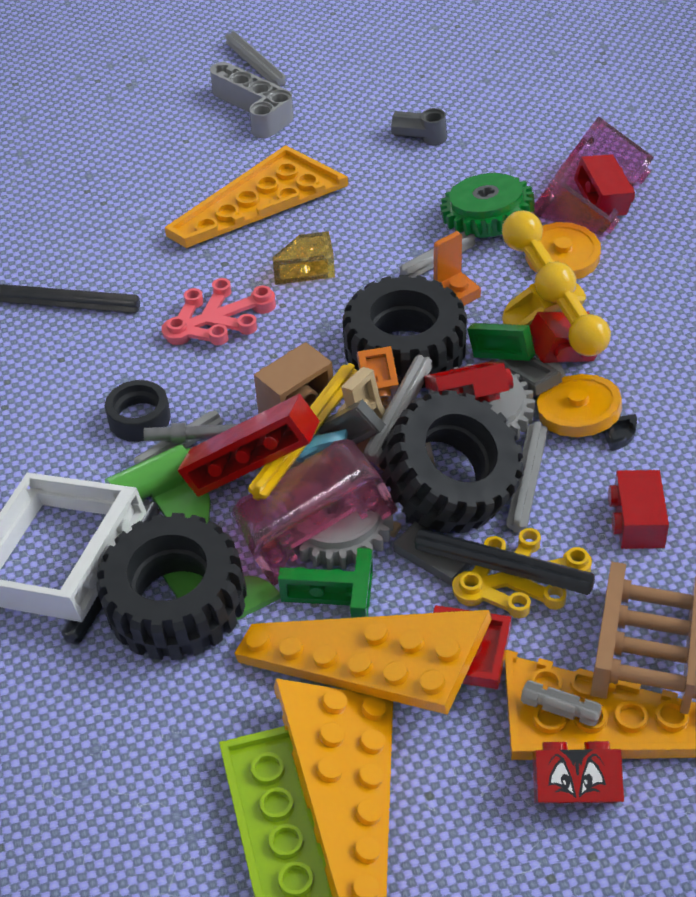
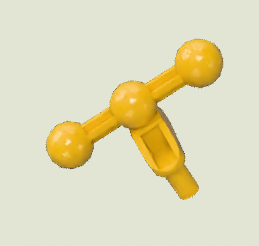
[502,210,611,357]

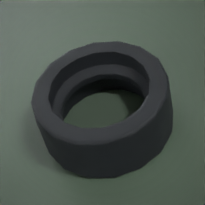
[104,380,171,442]

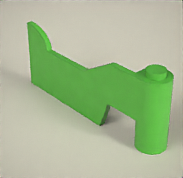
[105,444,280,620]

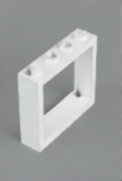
[0,472,146,622]

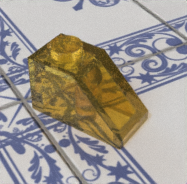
[272,231,335,285]

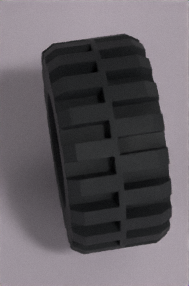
[343,275,467,392]
[379,390,524,533]
[96,513,247,660]

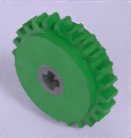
[440,173,535,238]

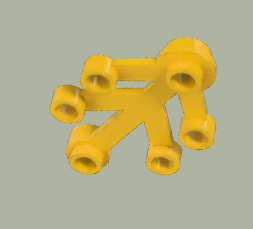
[452,528,592,618]

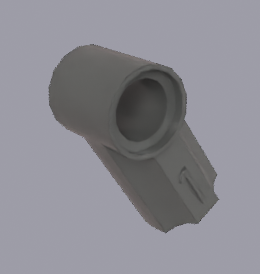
[391,108,447,146]

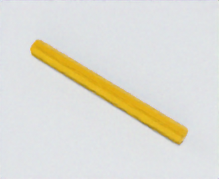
[248,363,357,501]

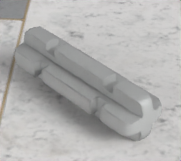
[521,680,602,726]

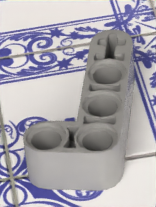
[210,62,294,138]

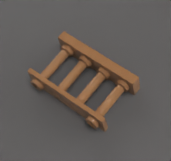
[590,561,696,714]

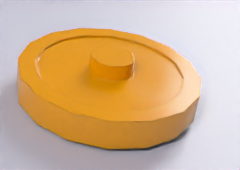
[525,222,601,279]
[537,374,622,438]

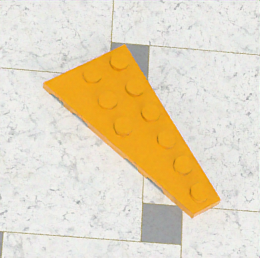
[165,145,348,248]
[234,610,492,715]
[504,650,696,760]
[274,678,393,897]

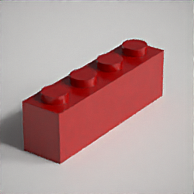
[177,393,320,497]

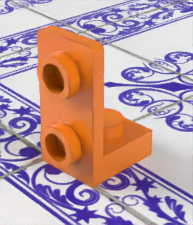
[434,231,481,306]
[357,346,399,410]

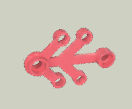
[162,278,276,345]

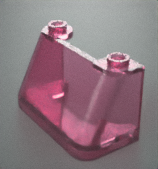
[532,116,654,235]
[232,439,398,586]

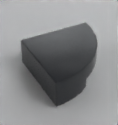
[603,414,637,451]

